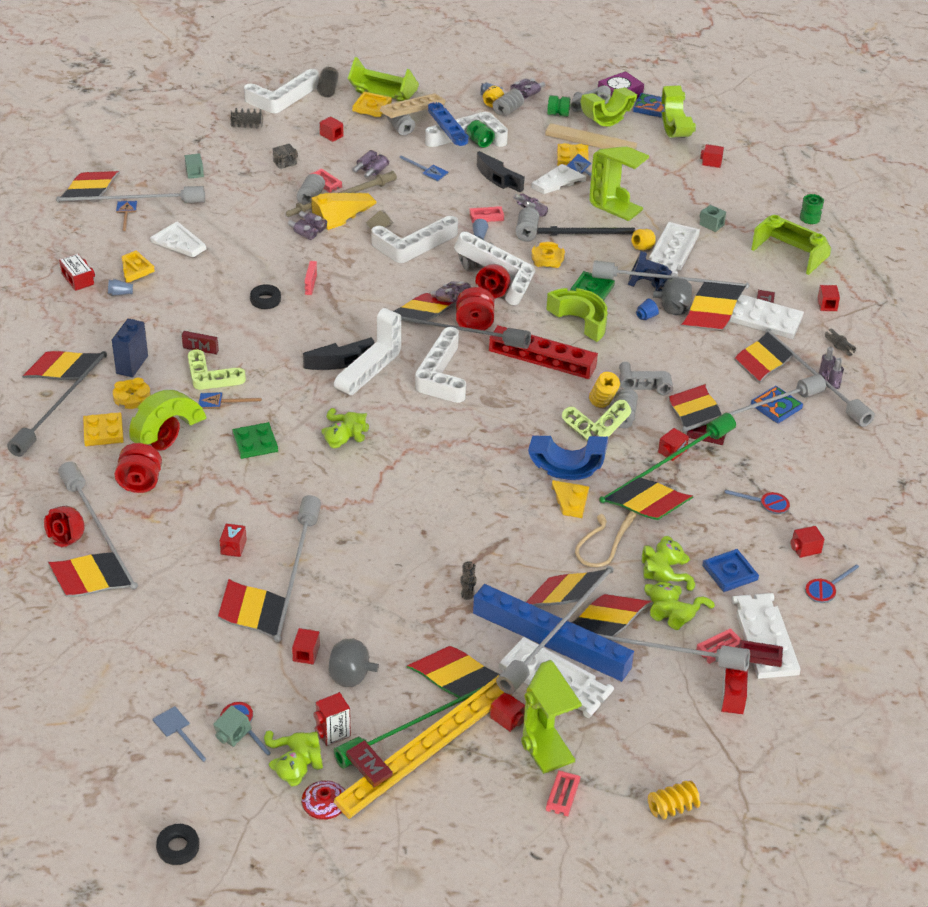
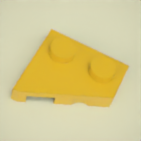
[122,250,155,283]
[552,480,589,518]

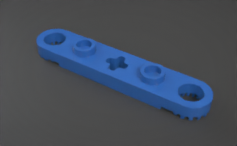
[428,102,469,146]

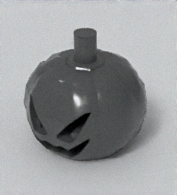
[653,277,692,315]
[328,638,379,687]

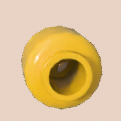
[482,85,504,108]
[631,229,656,250]

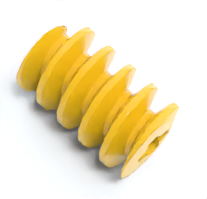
[589,372,620,408]
[648,780,700,820]

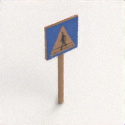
[116,201,137,231]
[199,392,262,409]

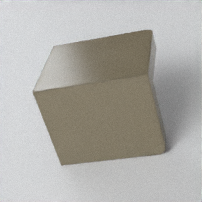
[366,210,394,230]

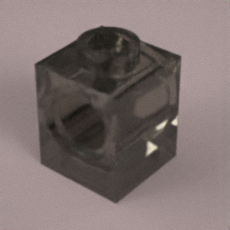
[273,143,298,169]

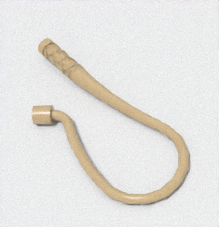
[575,511,638,567]

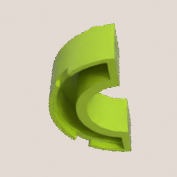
[661,85,696,138]
[580,87,637,127]
[546,288,608,342]
[129,390,207,445]

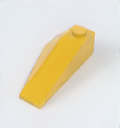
[311,193,376,230]

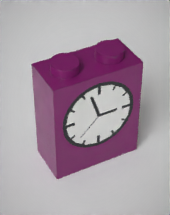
[598,71,644,99]

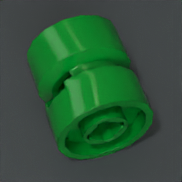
[547,95,571,117]
[466,120,495,148]
[800,194,824,224]

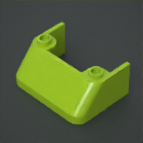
[348,57,419,102]
[589,146,649,221]
[751,215,831,275]
[521,660,582,774]

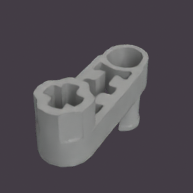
[571,86,611,111]
[619,362,673,395]

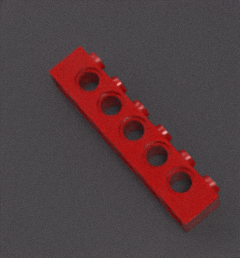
[489,325,598,379]

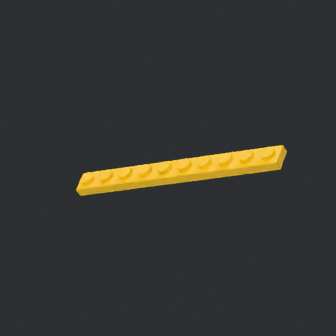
[333,675,512,819]

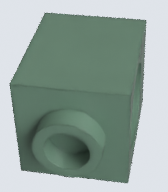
[184,153,204,179]
[699,204,726,232]
[213,705,252,747]

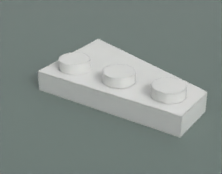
[531,164,586,194]
[150,222,206,257]

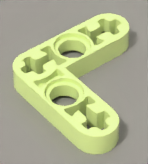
[188,350,246,390]
[562,400,631,441]

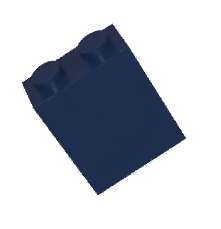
[111,318,148,378]

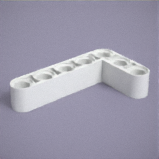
[244,69,319,113]
[425,112,508,147]
[371,216,458,263]
[454,232,535,305]
[334,308,401,395]
[415,327,466,403]

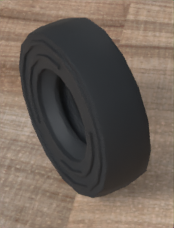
[250,284,281,309]
[156,824,200,865]

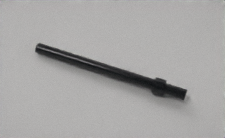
[537,226,635,236]

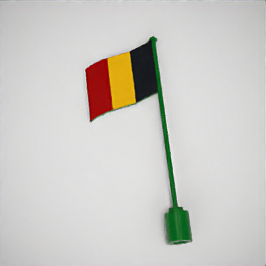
[599,412,736,520]
[333,646,500,769]

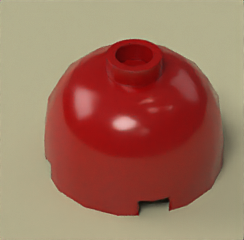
[475,264,511,299]
[44,505,85,547]

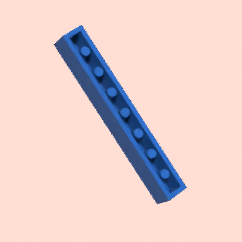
[473,583,634,682]

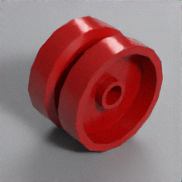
[456,287,494,331]
[114,443,162,493]

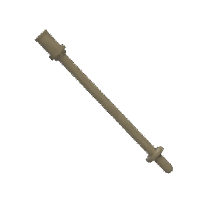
[286,171,397,217]

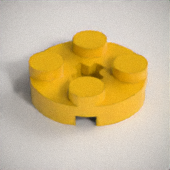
[531,242,565,268]
[113,377,151,409]

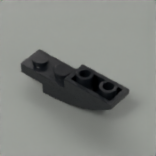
[477,151,525,192]
[303,337,375,370]

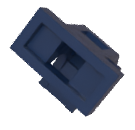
[628,251,673,292]

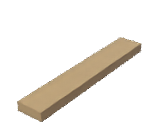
[380,93,446,118]
[545,123,637,150]

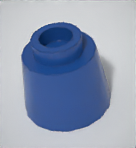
[636,298,659,320]

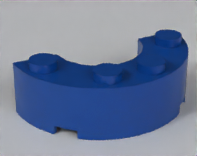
[528,435,608,480]

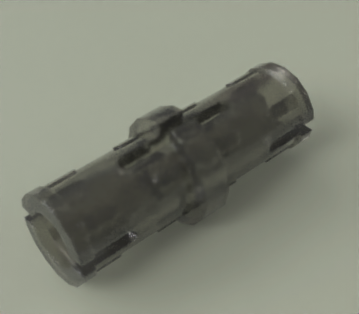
[825,328,856,356]
[460,561,477,600]

